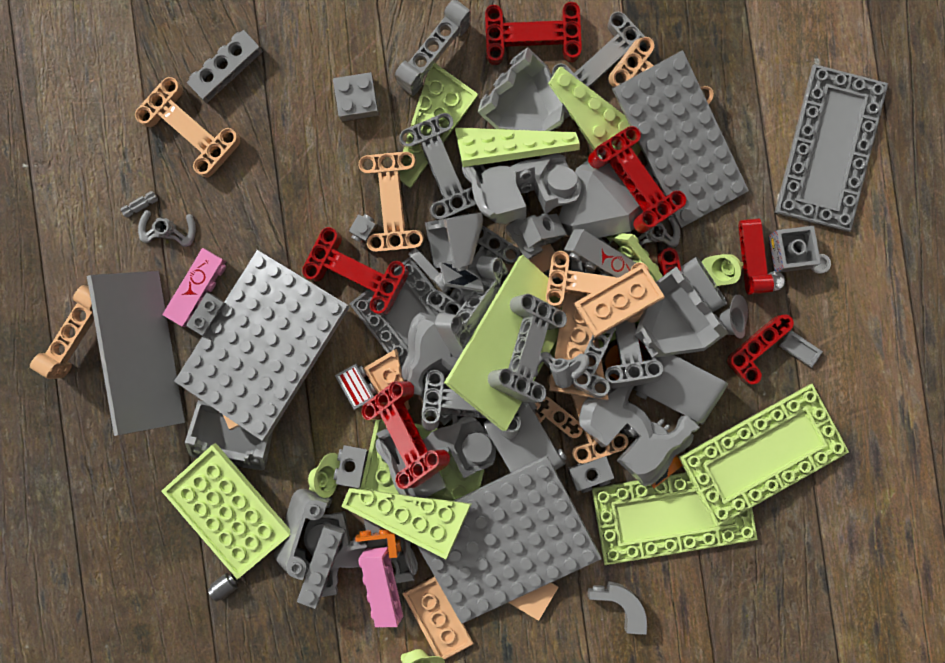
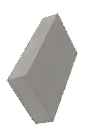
[779,330,823,368]

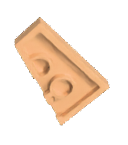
[363,349,410,410]

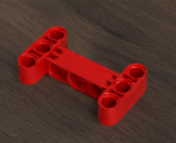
[485,2,582,65]
[588,126,687,233]
[302,227,409,316]
[361,381,450,489]

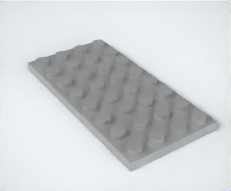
[612,51,749,228]

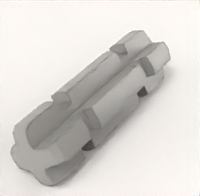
[121,191,158,217]

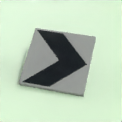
[439,262,484,292]

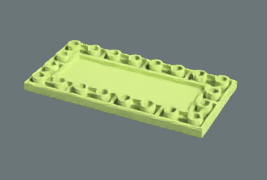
[444,255,562,431]
[679,384,849,527]
[592,472,758,565]

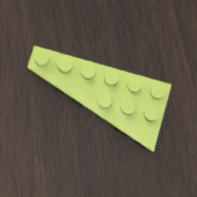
[399,63,478,189]
[548,67,641,157]
[455,128,580,167]
[341,488,472,559]

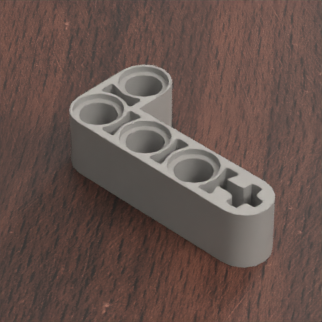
[573,327,616,398]

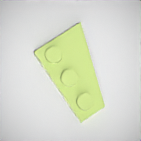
[606,233,663,282]

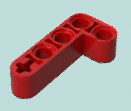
[738,218,774,295]
[727,314,794,384]

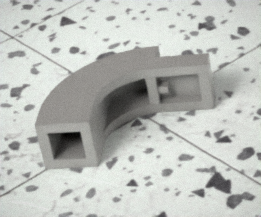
[587,581,647,635]

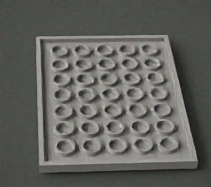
[174,250,350,442]
[417,455,601,624]

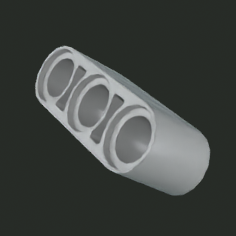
[681,257,727,312]

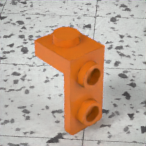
[355,528,401,558]

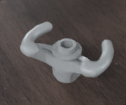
[138,210,196,247]
[625,214,680,248]
[534,352,589,388]

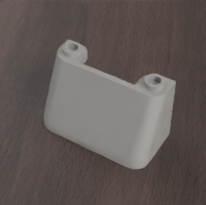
[425,212,483,271]
[633,355,728,425]
[185,400,273,470]
[484,402,567,473]
[274,489,333,580]

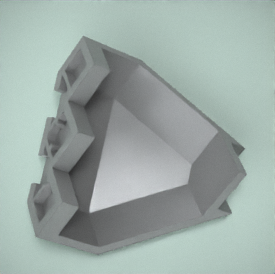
[478,47,570,131]
[559,156,645,238]
[635,267,728,358]

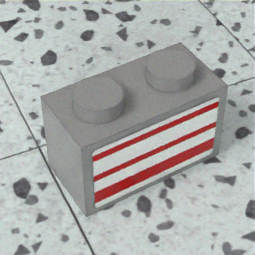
[335,364,377,409]

